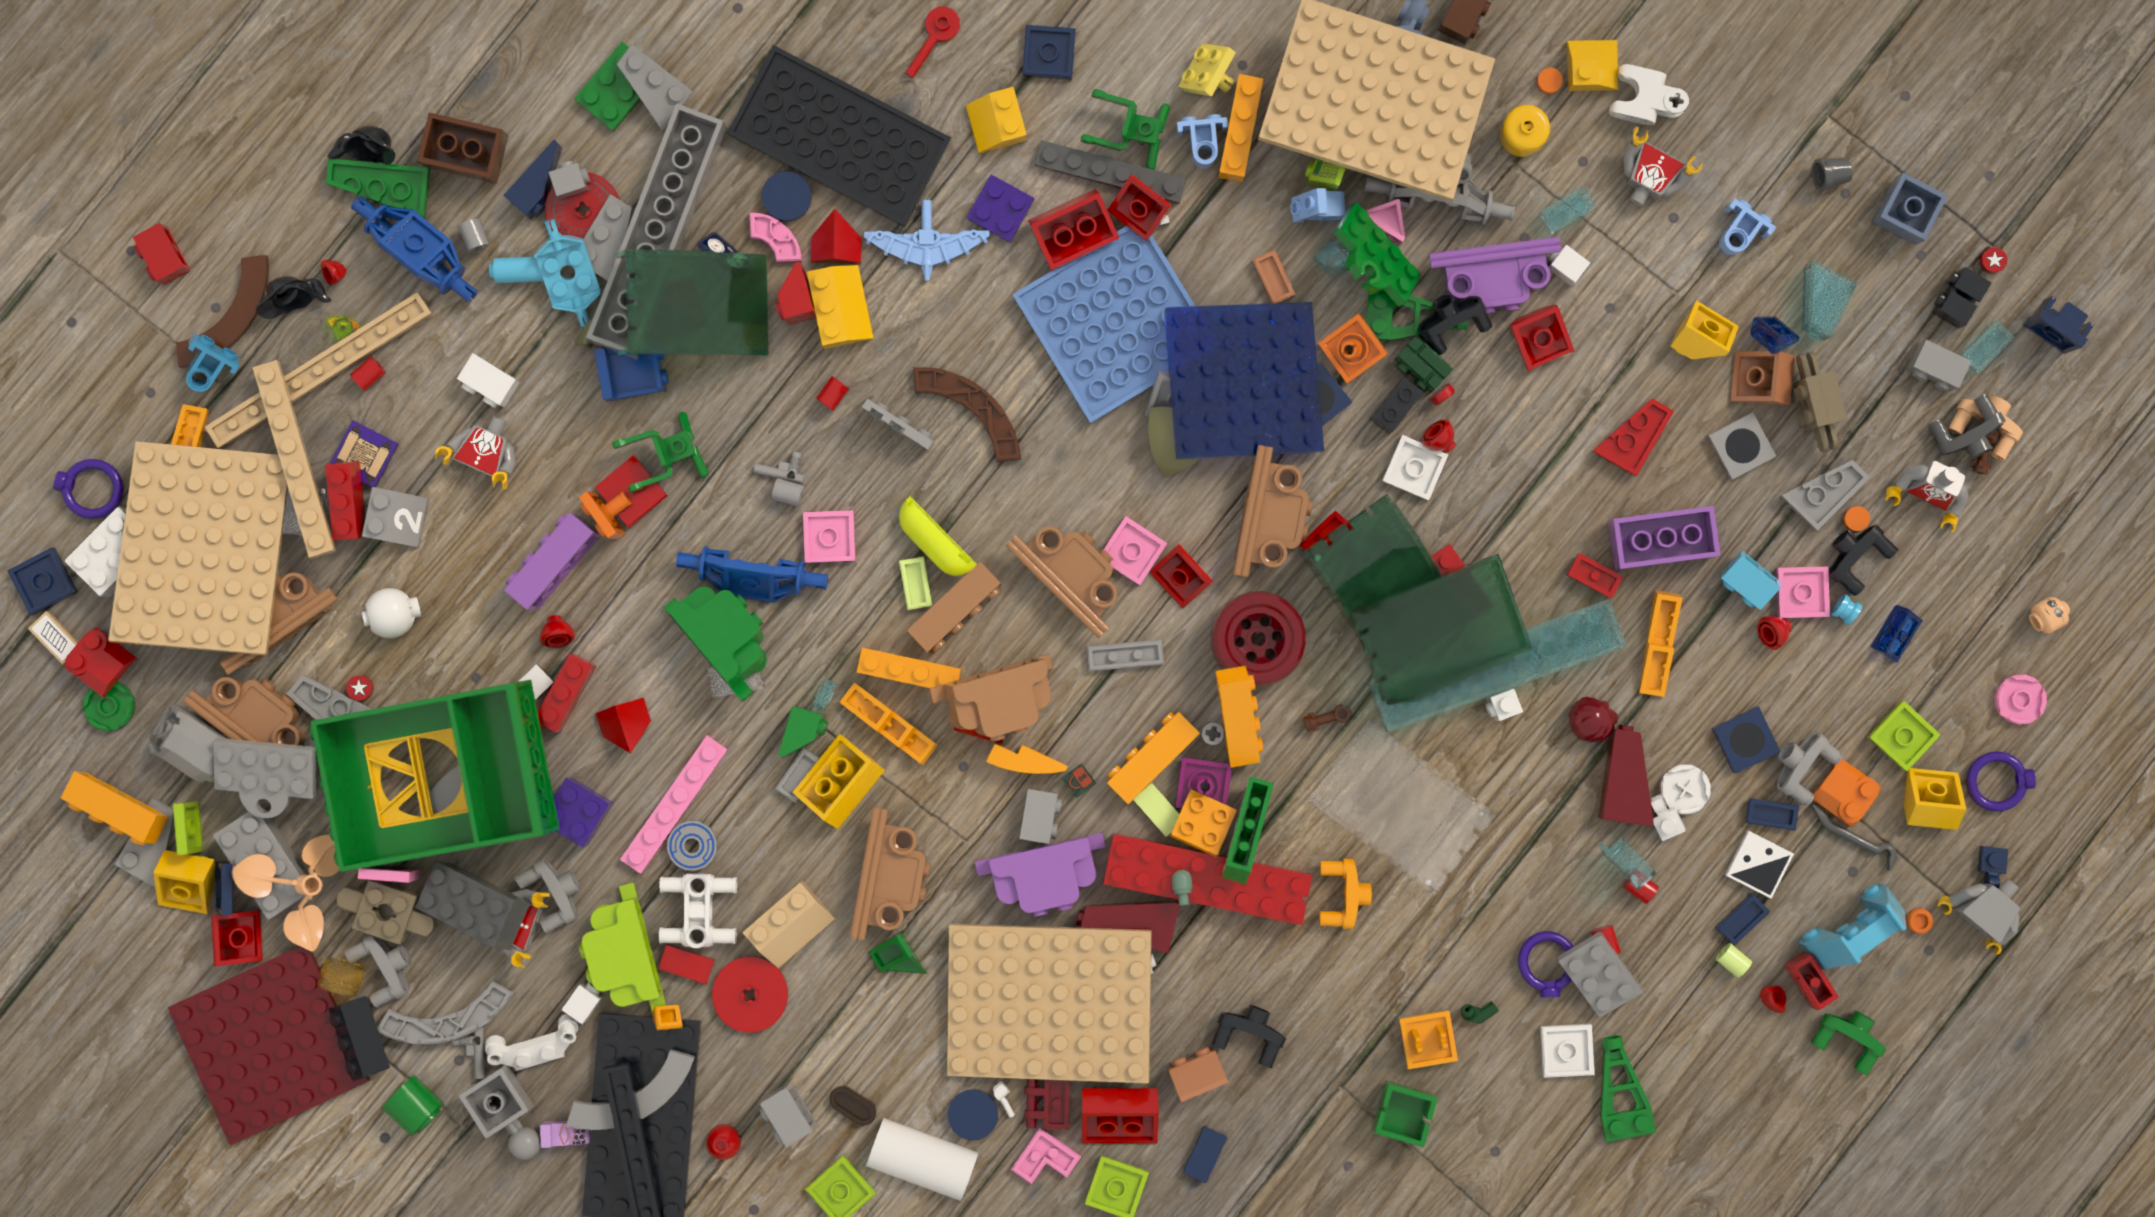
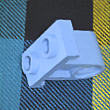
[1176,114,1228,169]
[1290,188,1346,223]
[1719,199,1776,256]

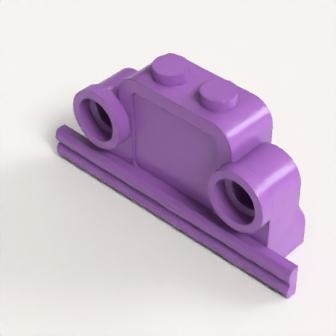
[1429,237,1561,315]
[975,833,1106,917]

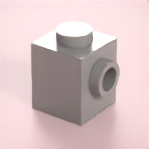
[549,161,591,199]

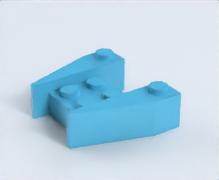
[1798,884,1907,970]

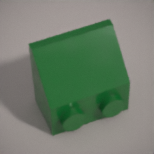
[778,706,829,757]

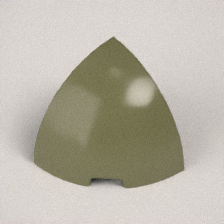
[1148,406,1218,477]

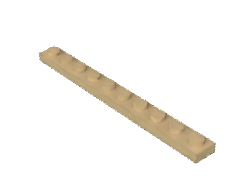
[205,292,433,449]

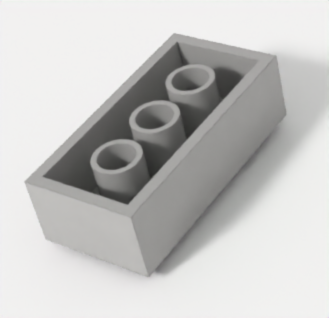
[213,806,309,920]

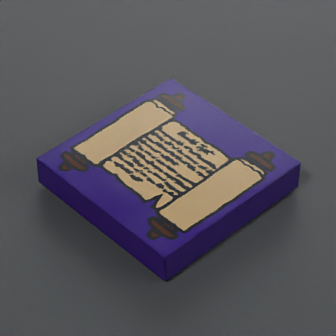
[330,420,399,487]

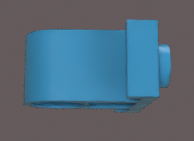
[186,333,240,392]

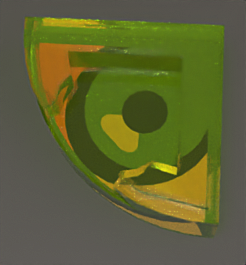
[325,316,362,341]

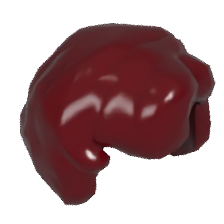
[1568,697,1618,743]

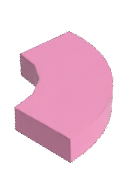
[750,213,802,263]

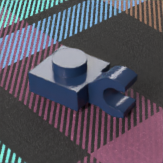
[1978,846,2008,888]

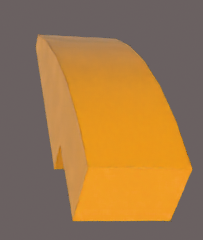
[986,743,1068,774]

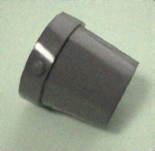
[1812,157,1853,191]

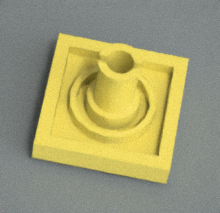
[1178,43,1236,96]

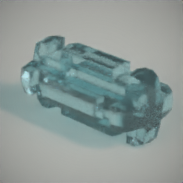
[813,679,837,710]

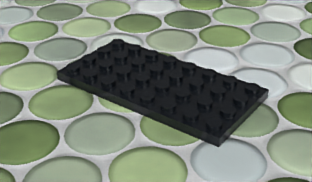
[727,45,951,227]
[582,1012,701,1217]

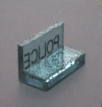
[1598,838,1656,890]

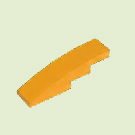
[839,682,938,765]

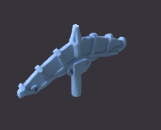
[864,200,989,281]

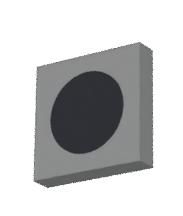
[1707,412,1776,480]

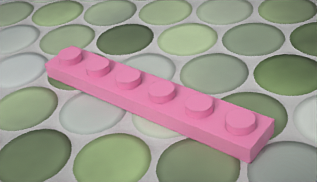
[620,735,729,874]

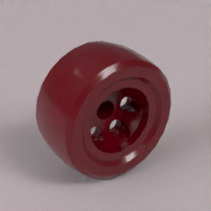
[1210,591,1306,687]

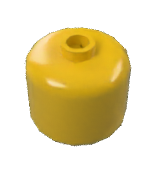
[1499,105,1550,157]

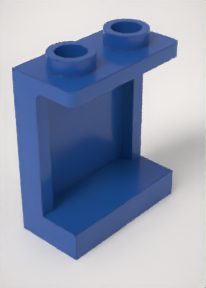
[594,339,669,402]

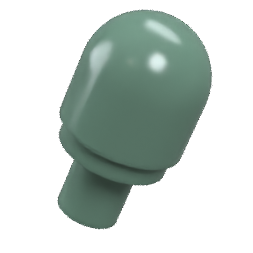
[1171,869,1193,906]

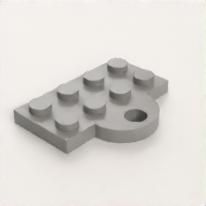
[213,738,317,818]

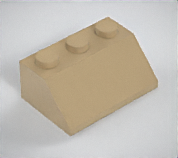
[742,881,836,968]

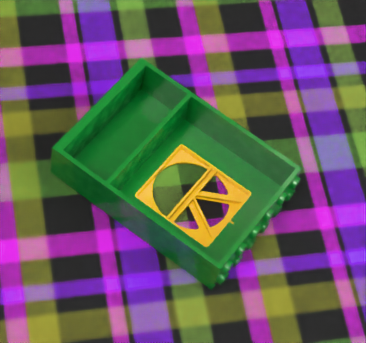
[310,679,560,872]

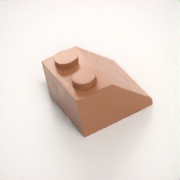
[1730,351,1795,406]
[1168,1046,1229,1102]

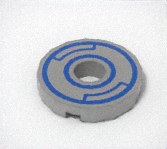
[667,820,718,871]

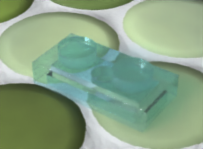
[1539,186,1597,234]
[1960,320,2015,374]

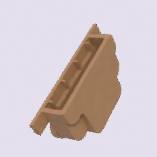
[1233,445,1313,577]
[1005,526,1118,638]
[220,573,338,675]
[928,654,1053,741]
[183,677,305,746]
[850,807,931,940]

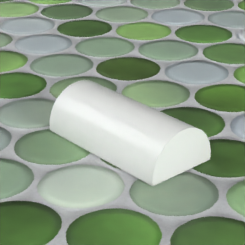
[866,1118,978,1201]

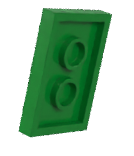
[574,42,641,132]

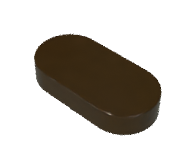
[830,1085,877,1126]

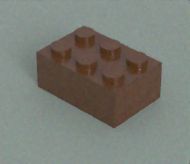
[417,112,509,184]

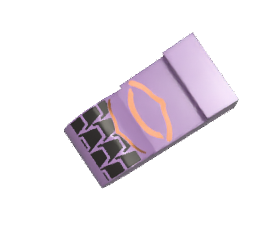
[540,1121,590,1148]

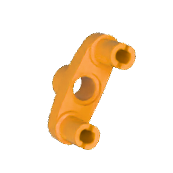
[1319,858,1372,929]

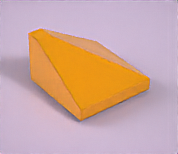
[652,1005,683,1030]

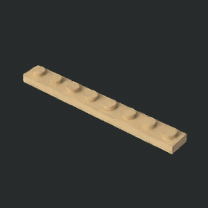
[252,360,336,559]

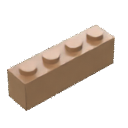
[907,562,1001,653]

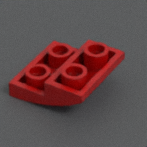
[595,455,668,528]

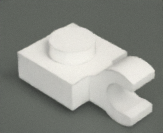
[1651,794,1686,841]

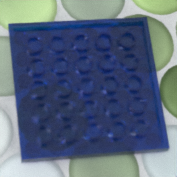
[1164,302,1324,459]

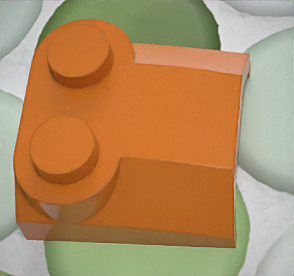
[1812,759,1881,827]

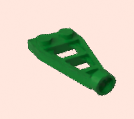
[1366,290,1468,341]
[1600,1035,1656,1142]

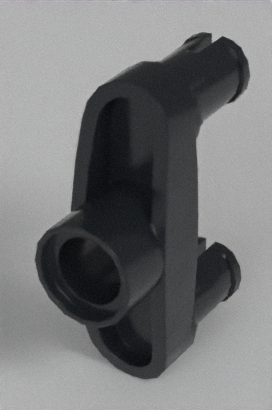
[1418,294,1492,355]
[1829,524,1899,596]
[1211,1005,1286,1068]

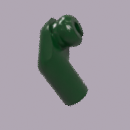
[1461,1001,1499,1024]

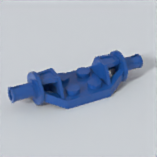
[351,196,478,303]
[676,546,828,603]

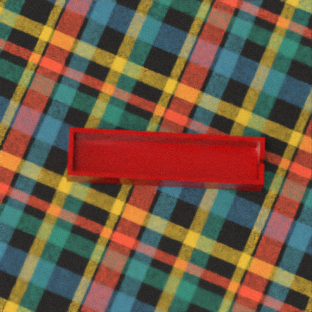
[1103,833,1312,925]

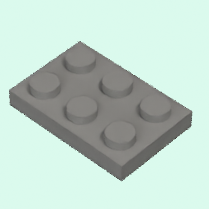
[1557,931,1643,1018]

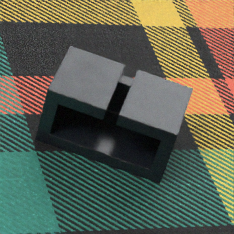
[1933,267,1992,329]

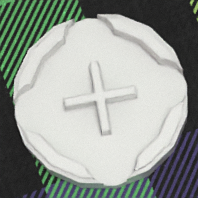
[1659,764,1710,814]

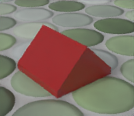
[1107,174,1172,241]
[1149,544,1213,609]
[211,910,263,967]

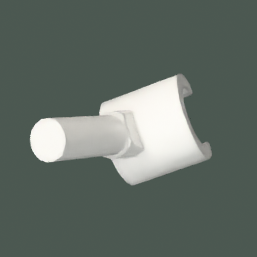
[993,1081,1015,1118]

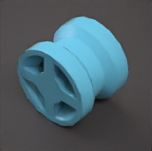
[1831,594,1863,626]

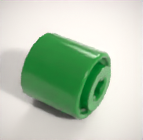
[381,1075,443,1136]

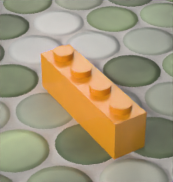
[1218,74,1264,182]
[857,648,962,688]
[1215,666,1264,768]
[1107,712,1200,804]
[61,771,169,846]

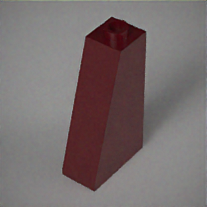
[1598,725,1654,826]
[1076,901,1180,953]

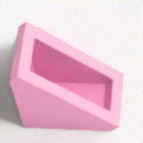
[1366,199,1405,245]

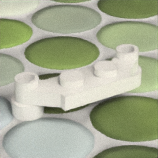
[485,1014,579,1071]

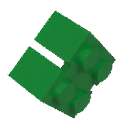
[1372,1080,1438,1147]

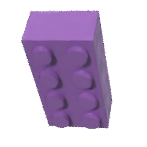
[1608,506,1721,570]
[504,513,601,611]

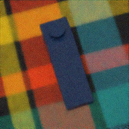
[503,140,562,220]

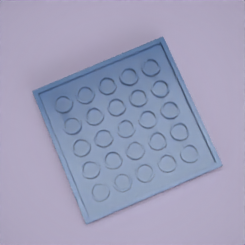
[1012,226,1219,424]

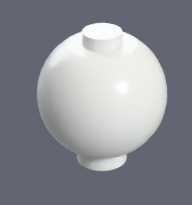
[361,588,421,638]

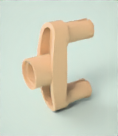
[1947,396,2023,461]

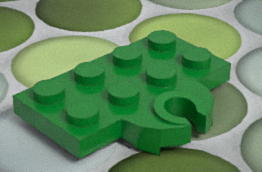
[1334,202,1421,307]

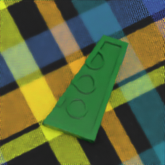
[326,158,430,219]

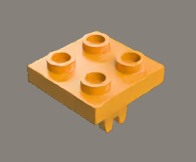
[1170,789,1237,857]
[1399,1010,1458,1069]

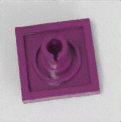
[1175,757,1232,808]

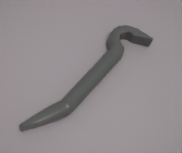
[1810,804,1897,871]

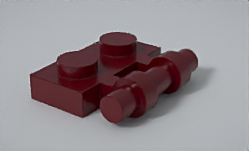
[1024,1079,1070,1130]

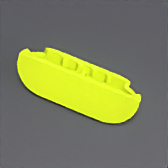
[899,496,977,576]

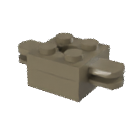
[1791,351,1848,453]
[337,880,437,945]

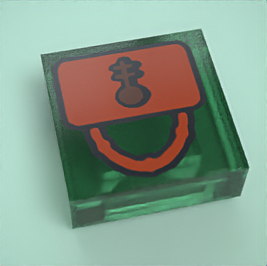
[1062,763,1096,798]

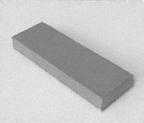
[1087,639,1164,671]

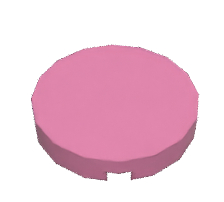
[1994,675,2047,724]

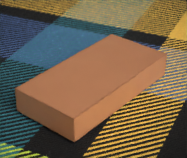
[1252,249,1296,306]

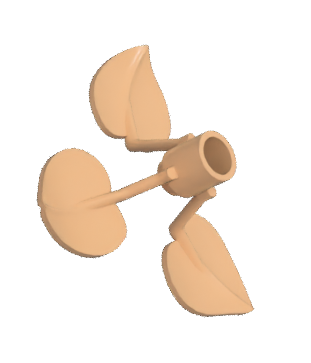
[232,834,339,951]

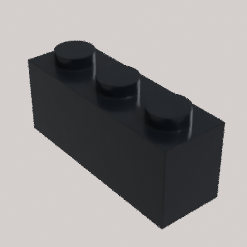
[328,996,390,1081]

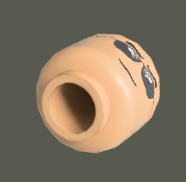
[2029,597,2070,634]

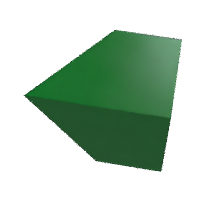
[868,931,927,974]

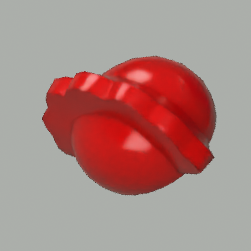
[321,260,347,285]
[1759,985,1786,1013]

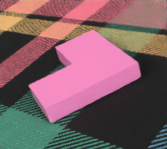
[1011,1127,1081,1184]

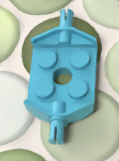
[534,219,601,327]

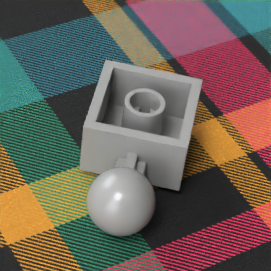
[459,1065,541,1160]

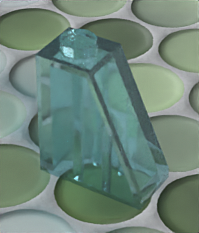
[1802,261,1858,341]

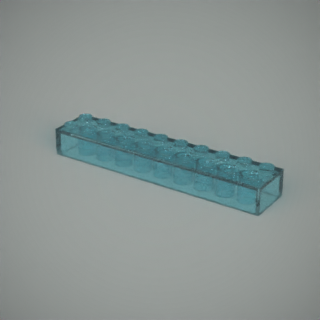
[1368,599,1627,732]

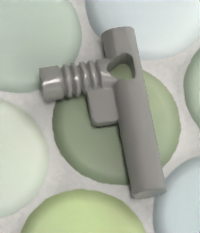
[753,451,805,484]
[453,1027,485,1079]

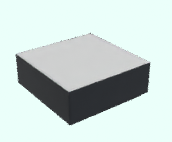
[518,664,554,700]

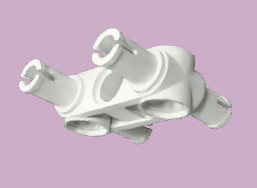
[659,873,738,948]

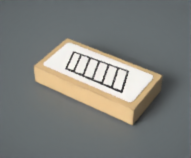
[28,611,78,665]

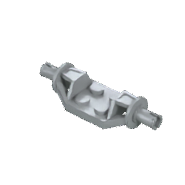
[1364,175,1515,225]

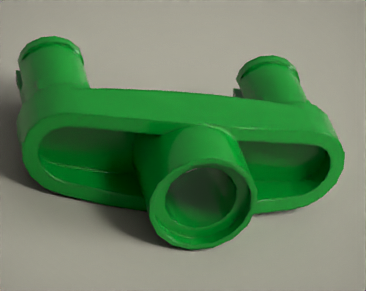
[1810,1010,1886,1076]

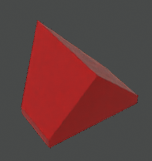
[811,208,862,264]
[595,698,652,754]

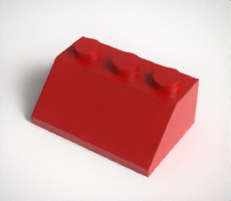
[1027,189,1119,270]
[1082,1087,1159,1144]

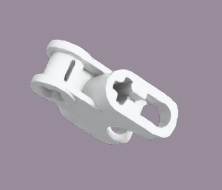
[1609,64,1689,125]

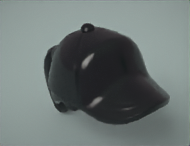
[327,126,395,165]
[256,276,332,319]

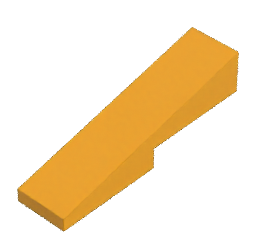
[171,404,209,447]
[1639,590,1683,697]

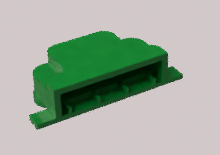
[663,587,767,702]

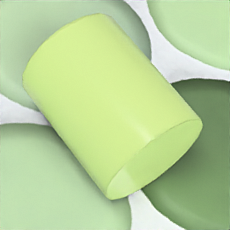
[1716,943,1752,978]

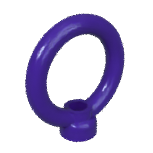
[54,459,124,519]
[1966,751,2036,812]
[1518,931,1574,998]

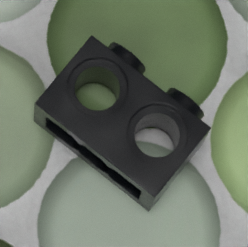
[1370,377,1424,435]

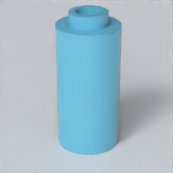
[489,257,544,283]

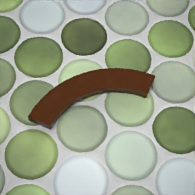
[176,255,269,368]
[913,367,1021,462]

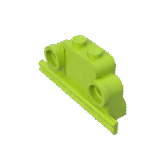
[579,882,667,1013]

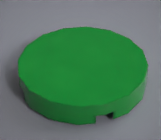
[82,682,136,731]

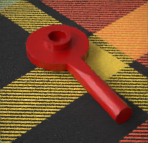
[905,7,960,79]

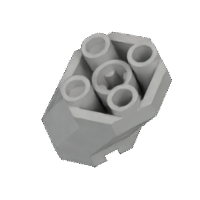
[148,704,227,783]

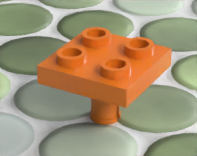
[1318,313,1389,384]
[579,491,632,540]

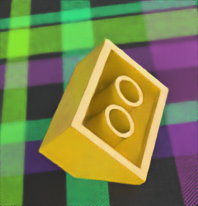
[807,265,874,349]
[792,734,885,829]

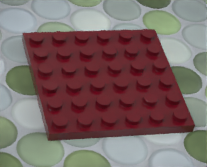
[167,946,370,1145]

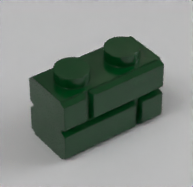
[1394,335,1454,393]

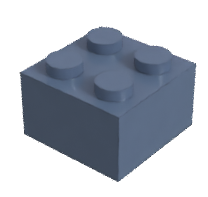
[1872,172,1948,245]

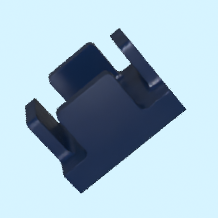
[2023,296,2094,354]

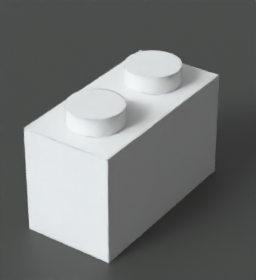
[457,353,520,408]

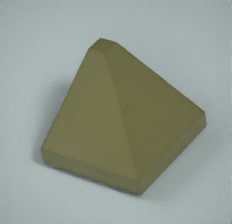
[574,320,593,348]

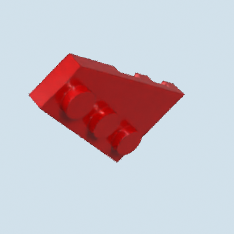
[1591,398,1674,477]

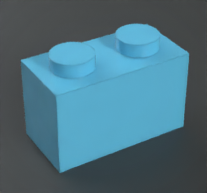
[1721,550,1781,610]

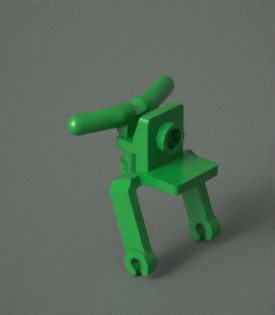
[1080,89,1170,170]
[612,412,708,493]

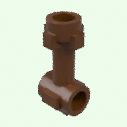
[1971,430,1999,474]
[1303,704,1352,732]

